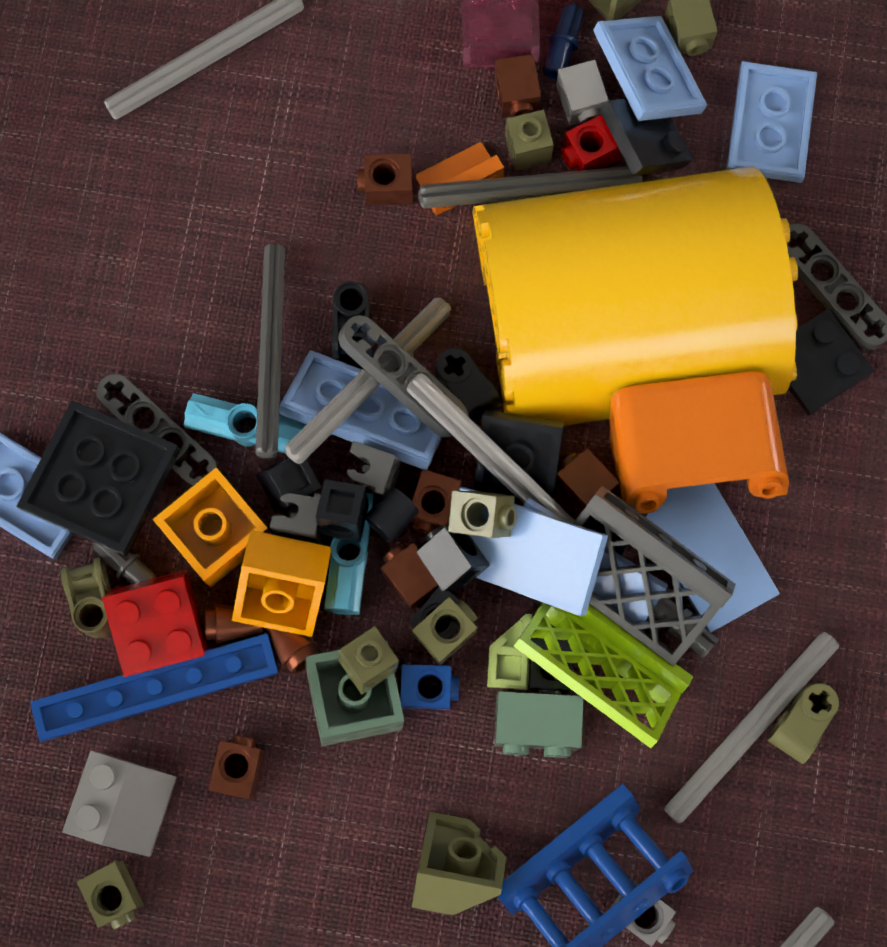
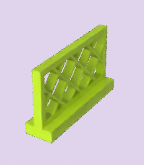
[514,602,693,748]

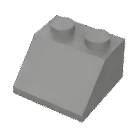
[62,751,178,857]

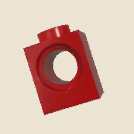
[561,115,622,171]

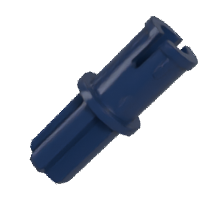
[542,4,584,80]

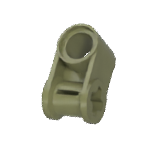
[60,557,111,639]
[767,684,839,764]

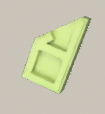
[487,614,532,690]

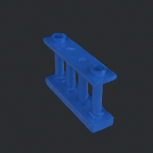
[497,784,694,947]

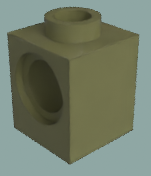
[665,0,718,56]
[505,110,554,172]
[448,491,517,538]
[412,597,478,665]
[338,626,399,695]
[77,860,144,930]

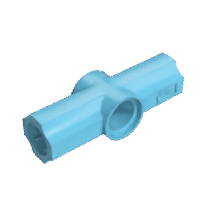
[184,393,306,454]
[324,493,374,615]

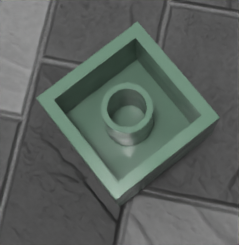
[306,641,404,747]
[494,692,583,758]

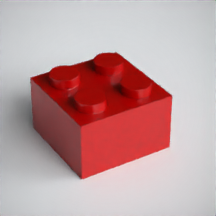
[102,570,208,677]

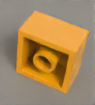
[153,468,271,587]
[232,530,332,637]

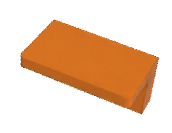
[416,142,504,216]

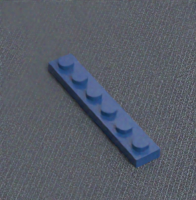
[30,633,280,742]

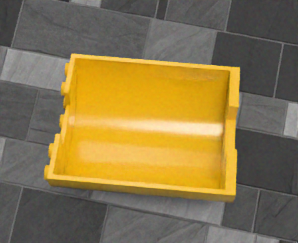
[473,166,798,426]

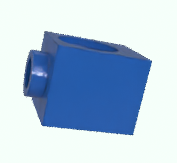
[400,664,459,710]

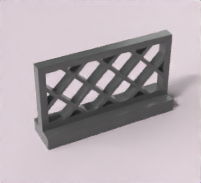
[573,485,736,666]

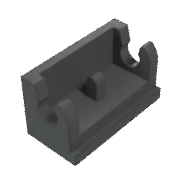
[347,441,404,497]
[270,493,324,545]

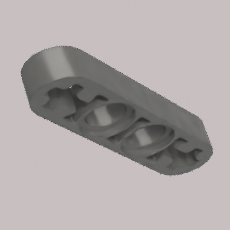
[787,224,887,350]
[338,315,468,437]
[97,374,219,487]

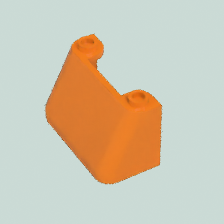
[609,371,789,514]

